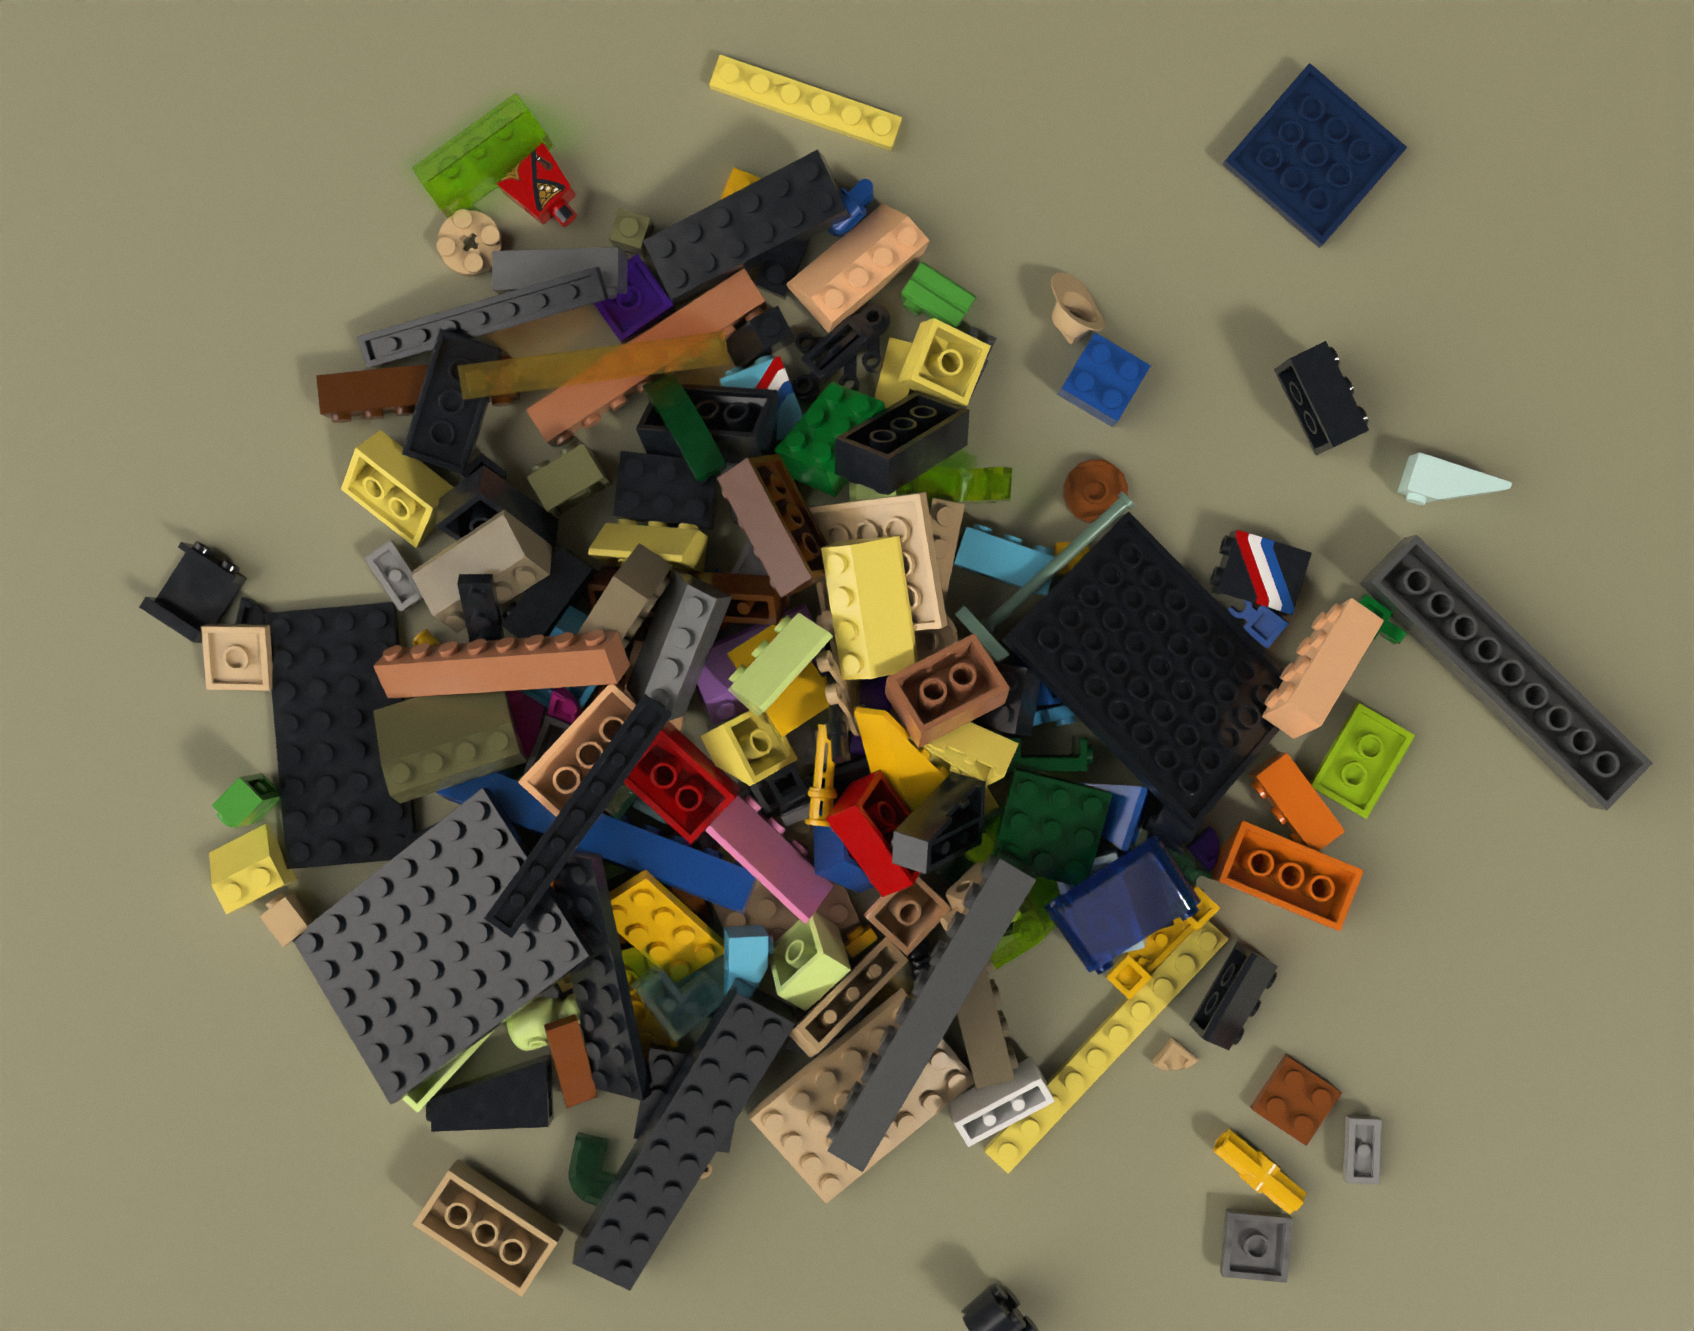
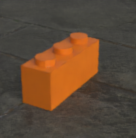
[1249,751,1345,851]

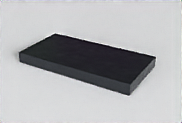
[402,328,505,474]

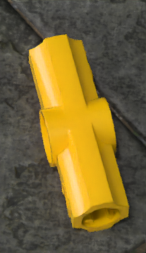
[1212,1128,1307,1214]

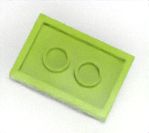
[1309,703,1416,819]

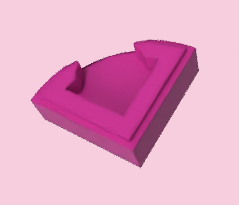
[547,687,582,724]

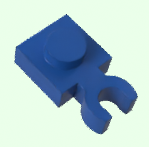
[1228,600,1290,649]

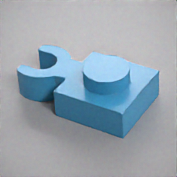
[1033,704,1076,726]

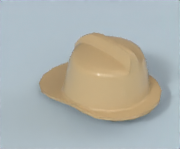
[1051,272,1105,344]

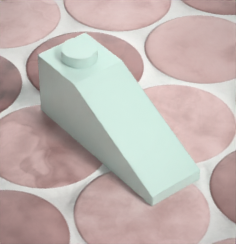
[1397,452,1512,505]

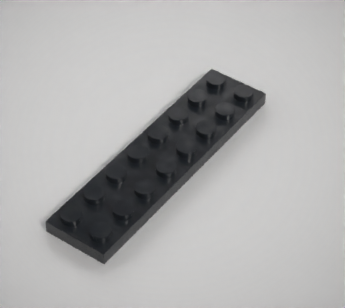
[553,850,651,1101]

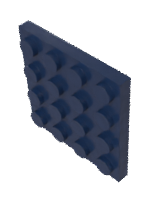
[1222,63,1407,248]

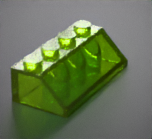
[412,93,554,218]

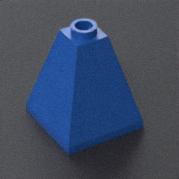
[1080,783,1152,851]

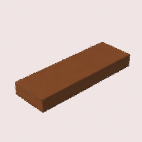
[544,1014,598,1108]

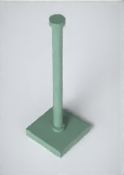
[955,492,1135,663]

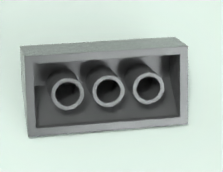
[626,568,732,721]

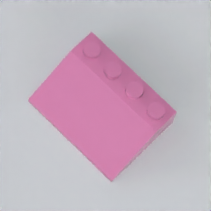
[705,793,834,924]

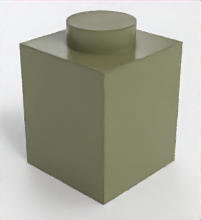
[609,208,654,258]

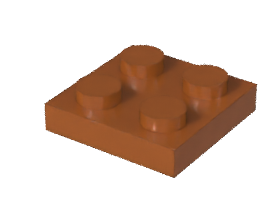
[1250,1054,1342,1146]

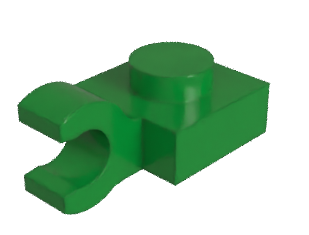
[1358,594,1407,645]

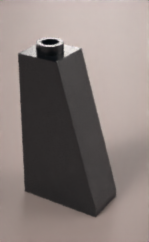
[426,1055,554,1132]

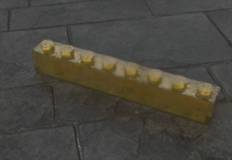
[457,331,729,400]

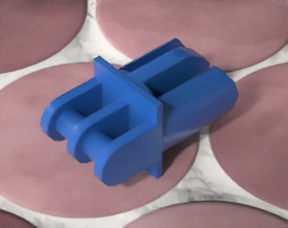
[827,179,874,237]

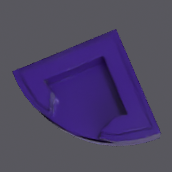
[1186,826,1219,872]

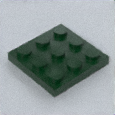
[991,767,1112,888]

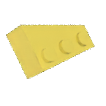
[901,722,1019,786]

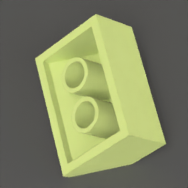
[728,613,833,717]

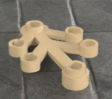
[816,609,866,736]

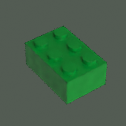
[774,382,886,497]

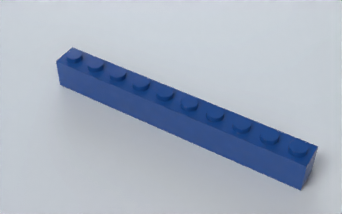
[436,770,757,915]

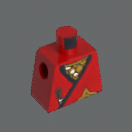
[497,143,577,228]

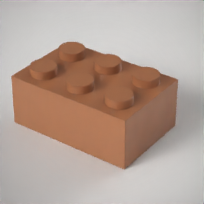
[884,633,1010,749]

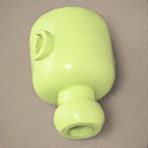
[506,993,581,1051]

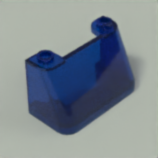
[1043,833,1201,975]

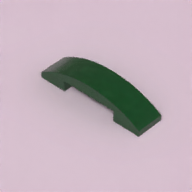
[642,372,727,482]

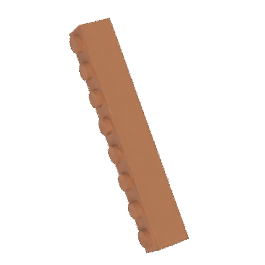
[526,268,767,446]
[373,630,630,699]

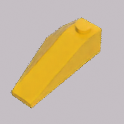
[854,707,950,813]

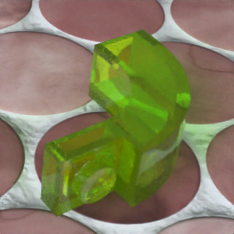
[896,466,1012,504]

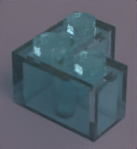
[630,965,725,1042]

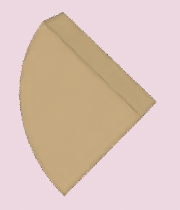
[1152,1037,1199,1071]

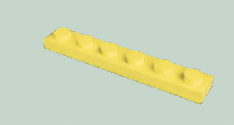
[709,54,902,151]

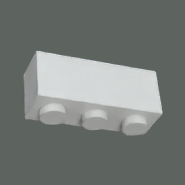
[947,1056,1055,1147]

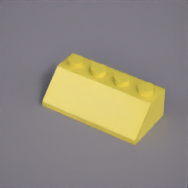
[821,535,918,680]

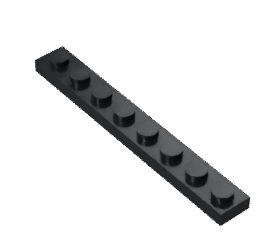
[357,267,609,368]
[484,694,673,938]

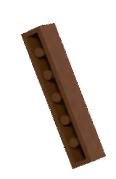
[316,355,520,423]
[587,566,789,625]

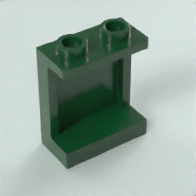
[1002,735,1093,771]

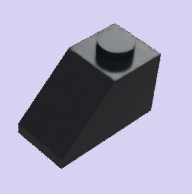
[723,306,795,369]

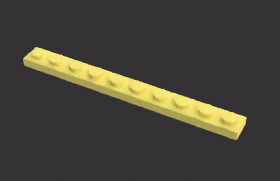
[984,920,1229,1174]

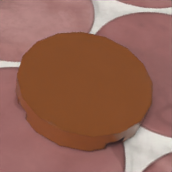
[1063,459,1128,523]

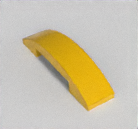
[1105,885,1220,1000]

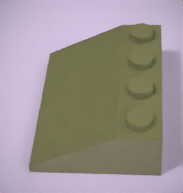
[374,691,527,803]

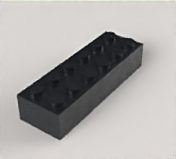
[643,149,852,304]

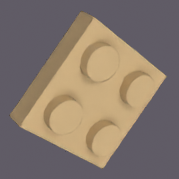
[201,624,273,691]

